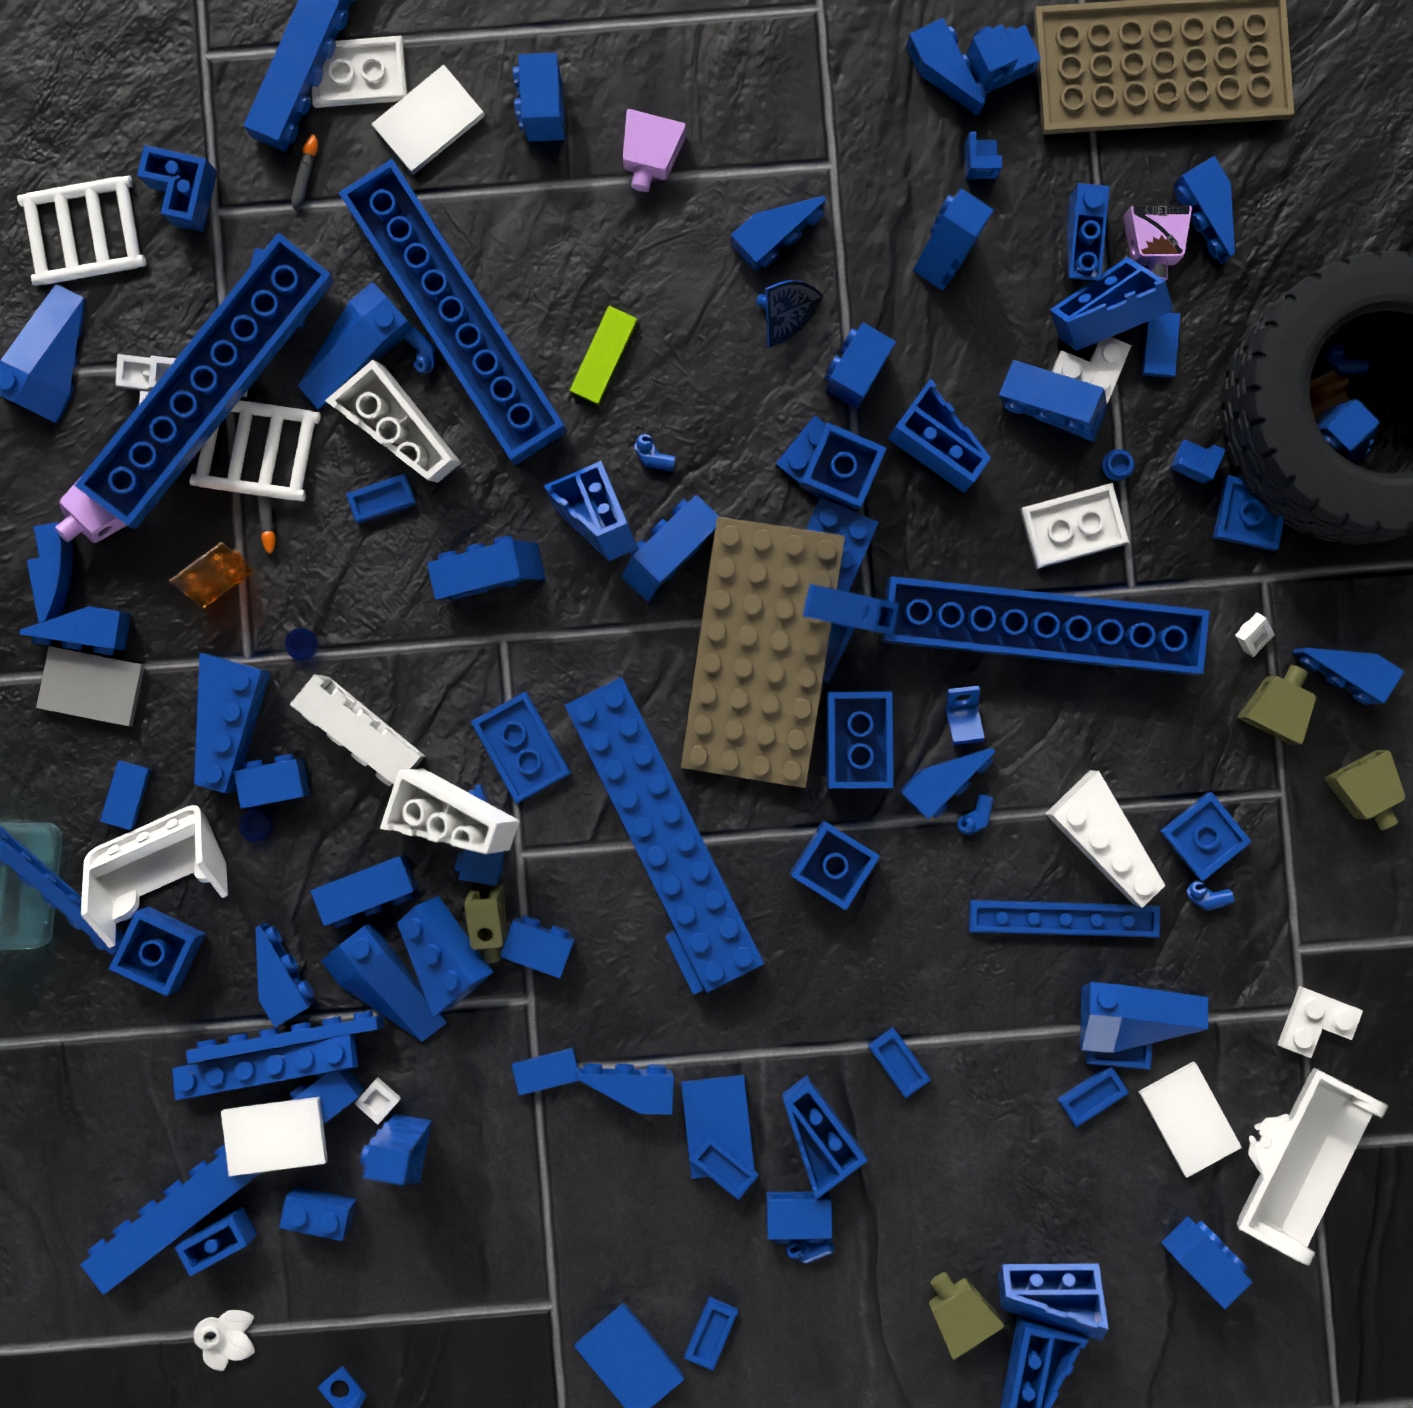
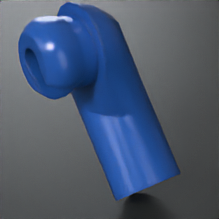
[404,327,436,373]
[1324,343,1369,375]
[635,434,675,471]
[957,794,994,835]
[1187,881,1234,910]
[786,1239,835,1264]

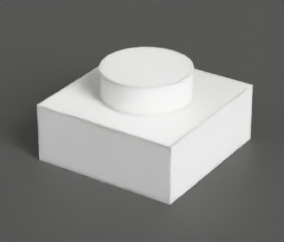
[1235,613,1275,657]
[354,1077,401,1124]

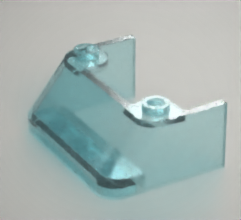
[0,818,62,951]

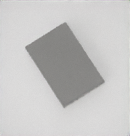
[36,646,145,726]

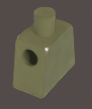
[1237,665,1316,745]
[1324,750,1405,830]
[464,884,507,963]
[929,1272,1005,1360]

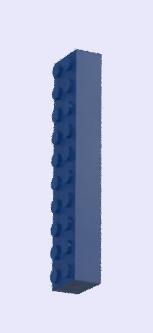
[339,159,567,466]
[74,233,333,530]
[880,576,1210,675]
[565,677,764,992]

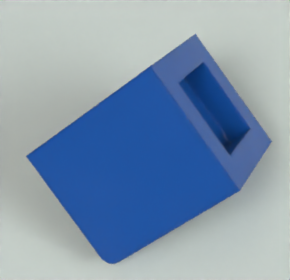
[965,132,1002,179]
[1170,440,1226,484]

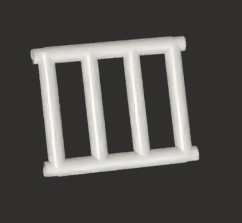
[17,175,147,286]
[189,400,321,501]

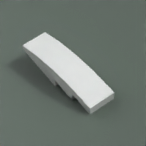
[115,354,248,397]

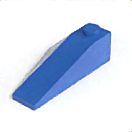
[298,282,412,410]
[0,284,86,424]
[321,922,448,1042]
[1080,982,1208,1053]

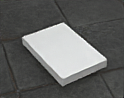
[312,36,407,108]
[372,65,485,175]
[1020,483,1129,569]
[1138,1062,1242,1178]
[221,1097,328,1176]

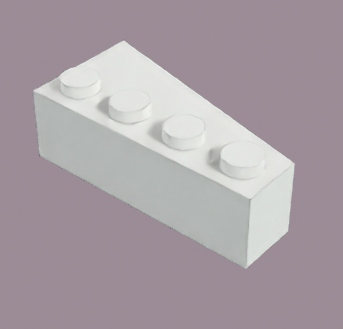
[325,360,461,483]
[290,674,425,786]
[380,768,519,854]
[1045,770,1165,908]

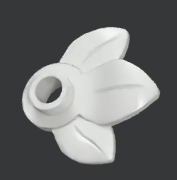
[194,1310,255,1371]

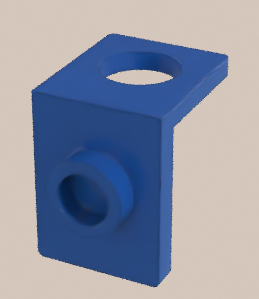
[945,686,985,745]
[318,1366,367,1408]

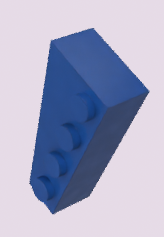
[194,653,271,793]
[360,1114,432,1185]

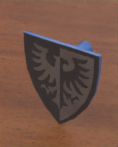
[756,280,823,348]

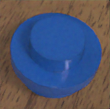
[1102,449,1134,481]

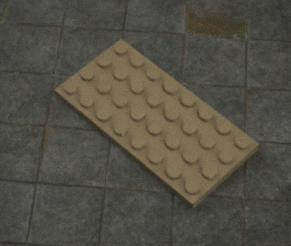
[1033,0,1294,135]
[681,517,845,788]

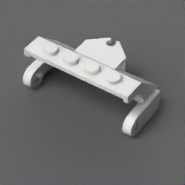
[1237,1068,1388,1265]

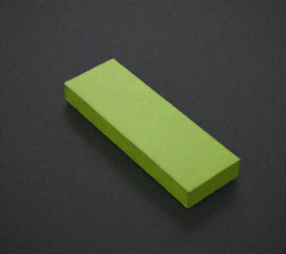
[569,306,637,406]

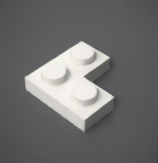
[1052,337,1131,403]
[1277,986,1363,1058]

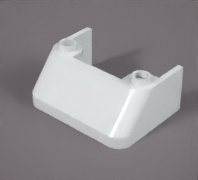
[81,805,228,948]

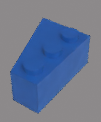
[912,188,994,291]
[1050,257,1173,351]
[888,378,991,493]
[1315,399,1380,465]
[427,536,546,600]
[782,1075,868,1199]
[998,1264,1109,1341]
[1000,1315,1089,1408]

